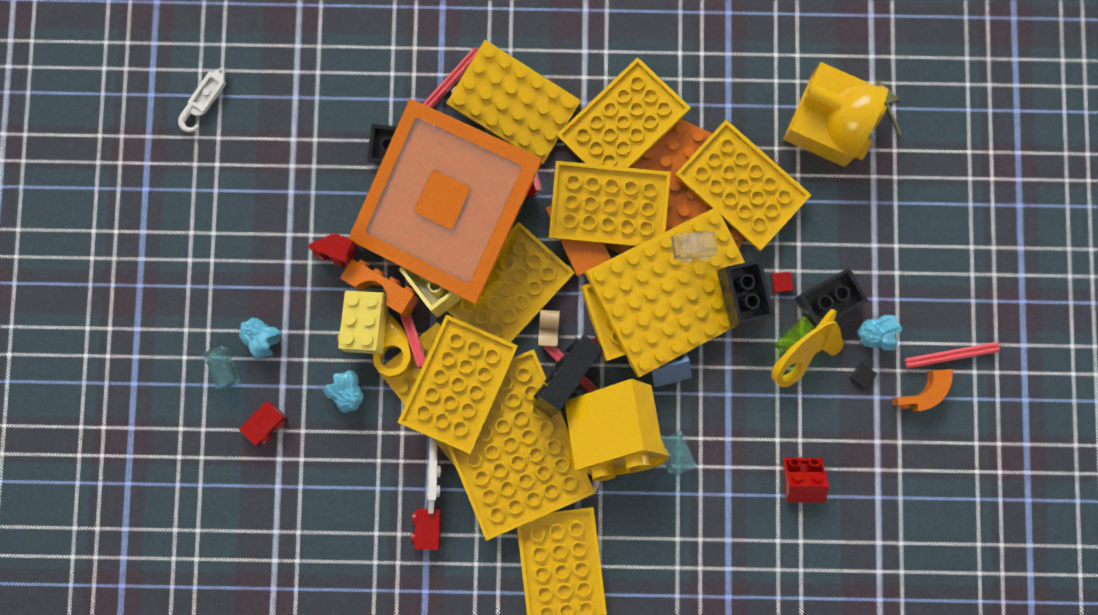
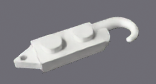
[178,67,226,133]
[426,437,441,514]

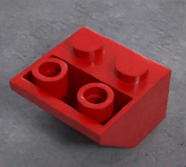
[308,233,359,268]
[783,458,829,503]

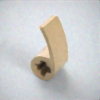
[538,310,560,347]

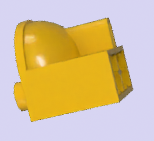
[783,62,888,167]
[565,379,669,481]

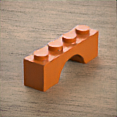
[340,259,419,318]

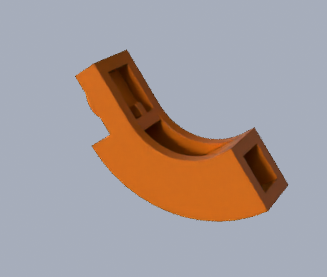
[892,369,953,412]

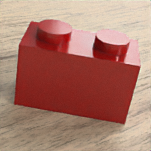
[239,401,287,446]
[411,508,441,550]

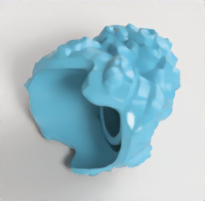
[857,315,902,351]
[239,318,282,360]
[323,370,363,413]

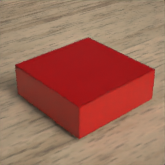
[771,271,793,293]

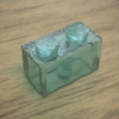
[203,346,241,390]
[661,431,697,476]

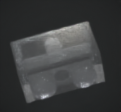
[671,231,718,263]

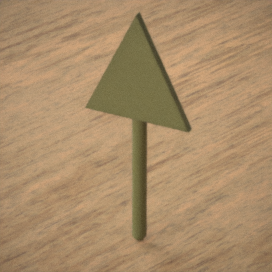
[876,79,902,136]

